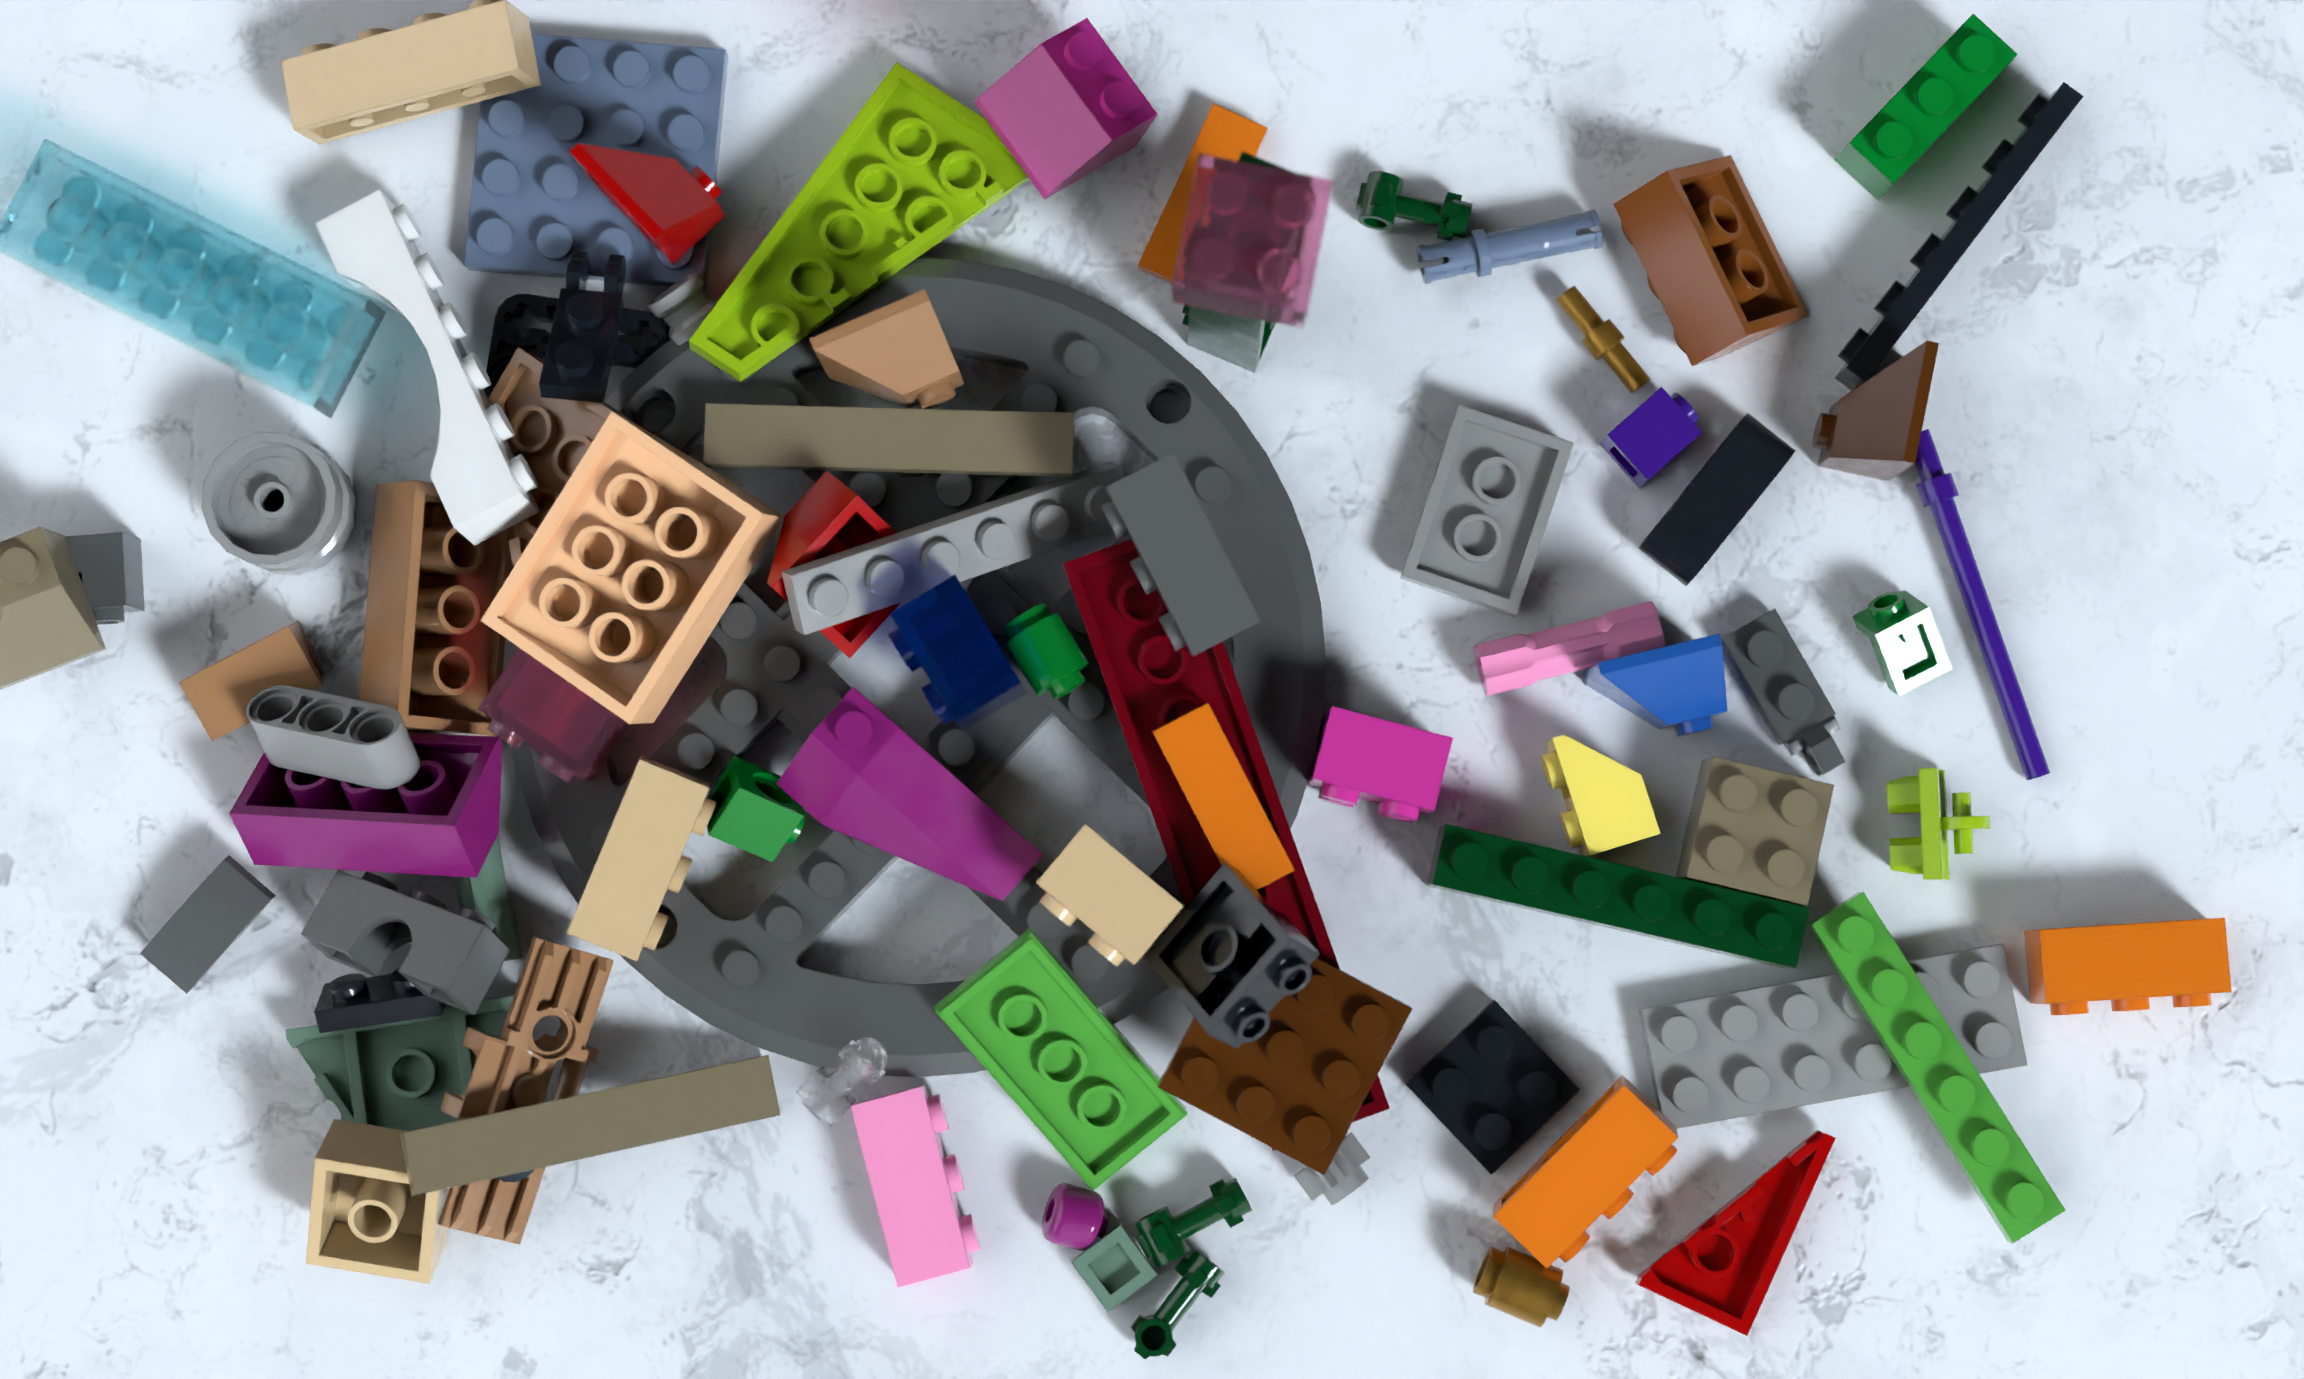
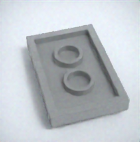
[1400,405,1574,617]

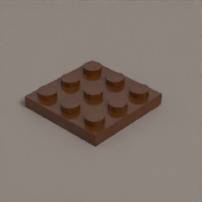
[1157,957,1413,1175]

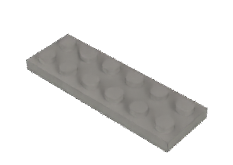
[1639,944,2028,1129]

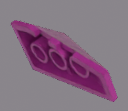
[777,687,1043,901]

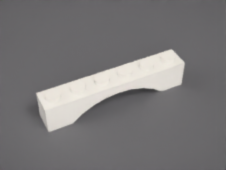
[315,189,540,546]

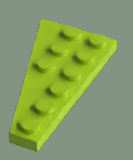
[689,62,1029,382]

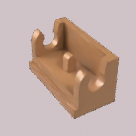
[179,621,325,741]

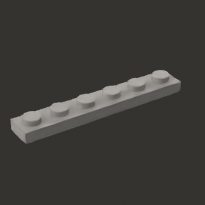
[781,462,1124,635]

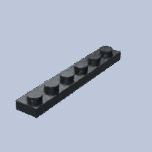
[1835,82,2083,391]

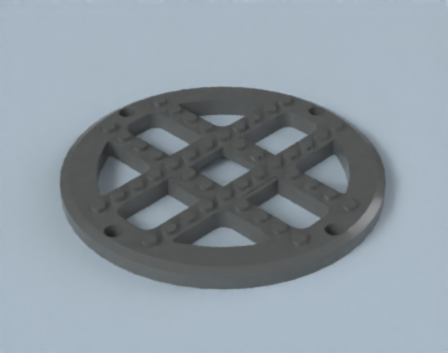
[503,258,1326,1077]

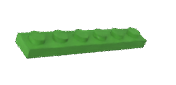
[1807,892,2066,1243]

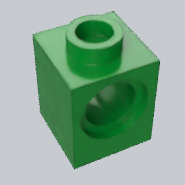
[707,756,805,862]

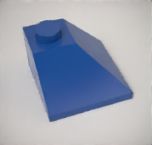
[1583,634,1728,737]

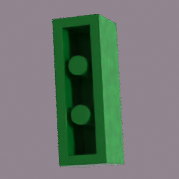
[1835,13,2018,201]

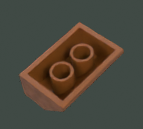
[1613,155,1809,366]

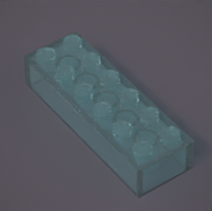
[0,138,386,418]

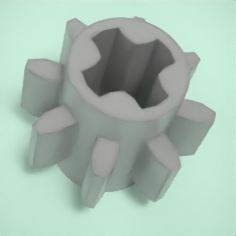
[1294,1132,1370,1205]

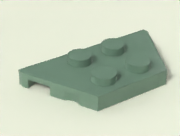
[285,996,513,1131]

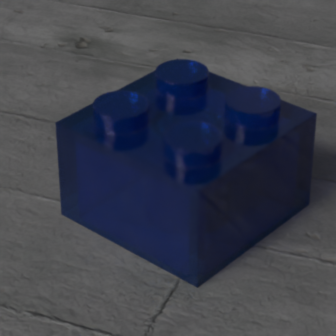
[888,575,1027,731]

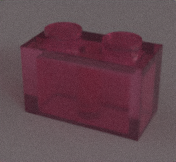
[478,648,630,783]

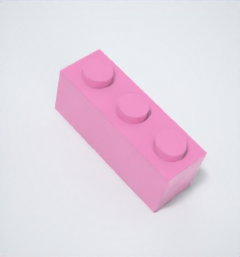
[850,1084,981,1288]

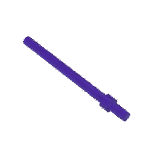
[1915,429,2050,780]

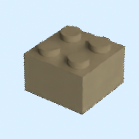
[1676,756,1834,906]

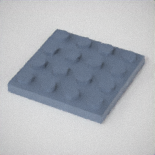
[464,34,728,289]

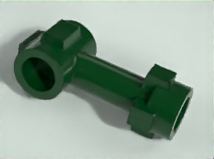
[1356,171,1473,241]
[1135,1177,1252,1267]
[1131,1250,1224,1359]

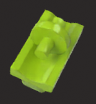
[1887,768,1990,880]

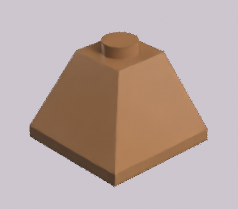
[809,289,965,409]

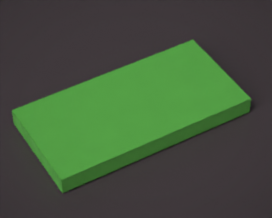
[935,927,1188,1191]

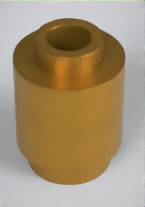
[1473,1246,1570,1327]

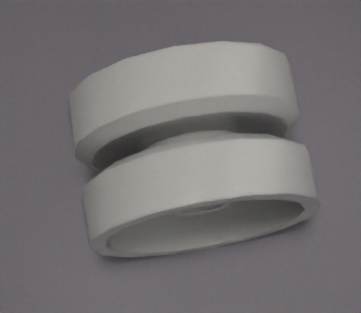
[201,432,357,575]

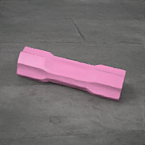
[1473,601,1665,696]

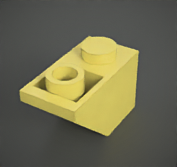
[1541,734,1661,856]

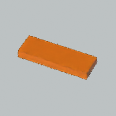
[1138,103,1268,290]
[1152,703,1295,890]

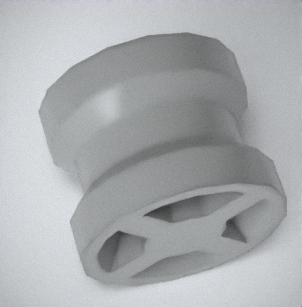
[647,272,717,345]

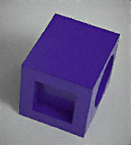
[1600,387,1702,489]

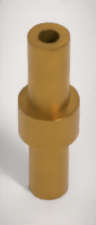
[1556,285,1651,394]

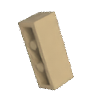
[567,755,717,961]

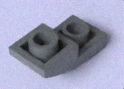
[140,855,276,994]

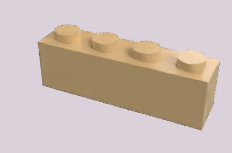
[281,0,541,145]

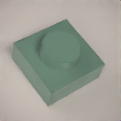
[1071,1224,1158,1312]

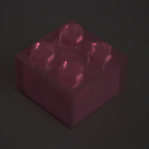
[1172,154,1334,328]

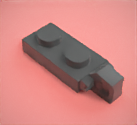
[1721,609,1845,776]

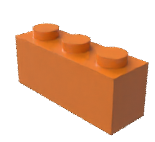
[2024,918,2232,1015]
[1493,1075,1678,1269]

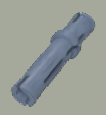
[1417,209,1603,284]

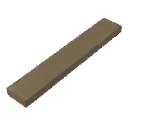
[703,403,1075,477]
[400,1055,780,1196]

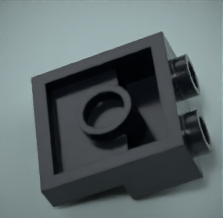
[1144,863,1320,1049]

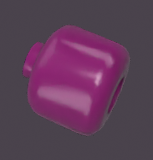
[1042,1183,1109,1251]

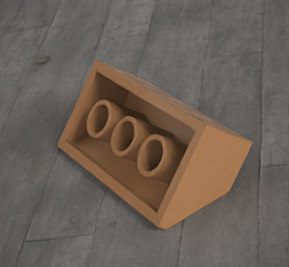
[359,480,515,737]

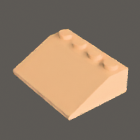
[480,411,784,724]

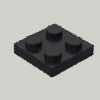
[1405,1000,1580,1175]

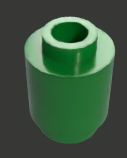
[1003,603,1089,700]

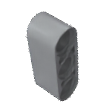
[246,685,420,789]

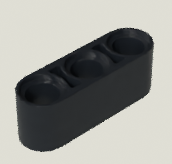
[1638,413,1796,586]

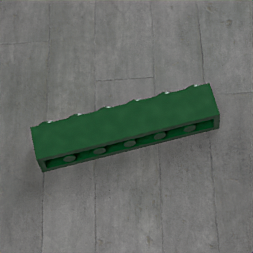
[1427,824,1809,968]

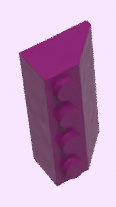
[229,733,503,878]

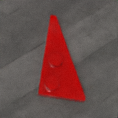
[1635,1130,1836,1336]

